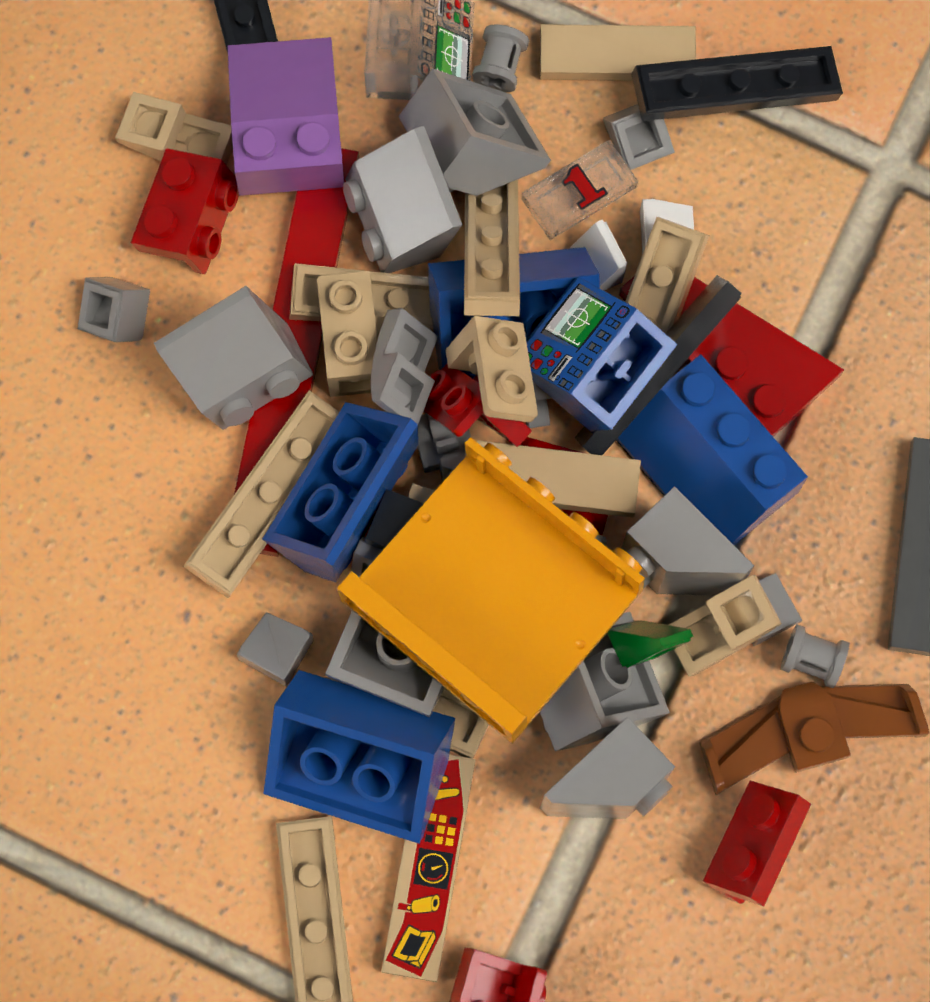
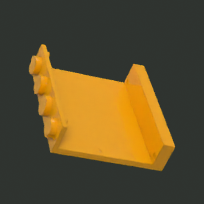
[337,437,645,744]

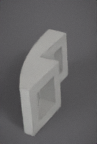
[371,308,438,424]

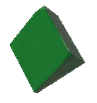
[608,621,694,668]

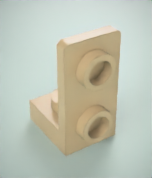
[317,271,378,397]
[446,315,538,422]

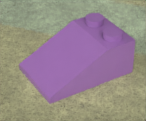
[228,37,344,196]

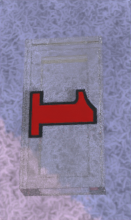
[521,140,638,240]

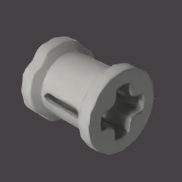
[472,24,529,92]
[780,624,850,688]

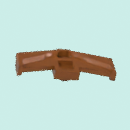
[699,682,929,795]

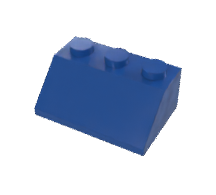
[428,247,600,379]
[616,354,808,545]
[262,402,419,583]
[263,670,456,844]

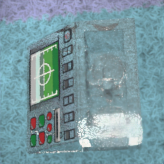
[364,0,475,100]

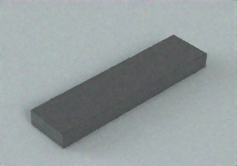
[887,437,930,656]

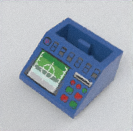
[526,277,678,431]

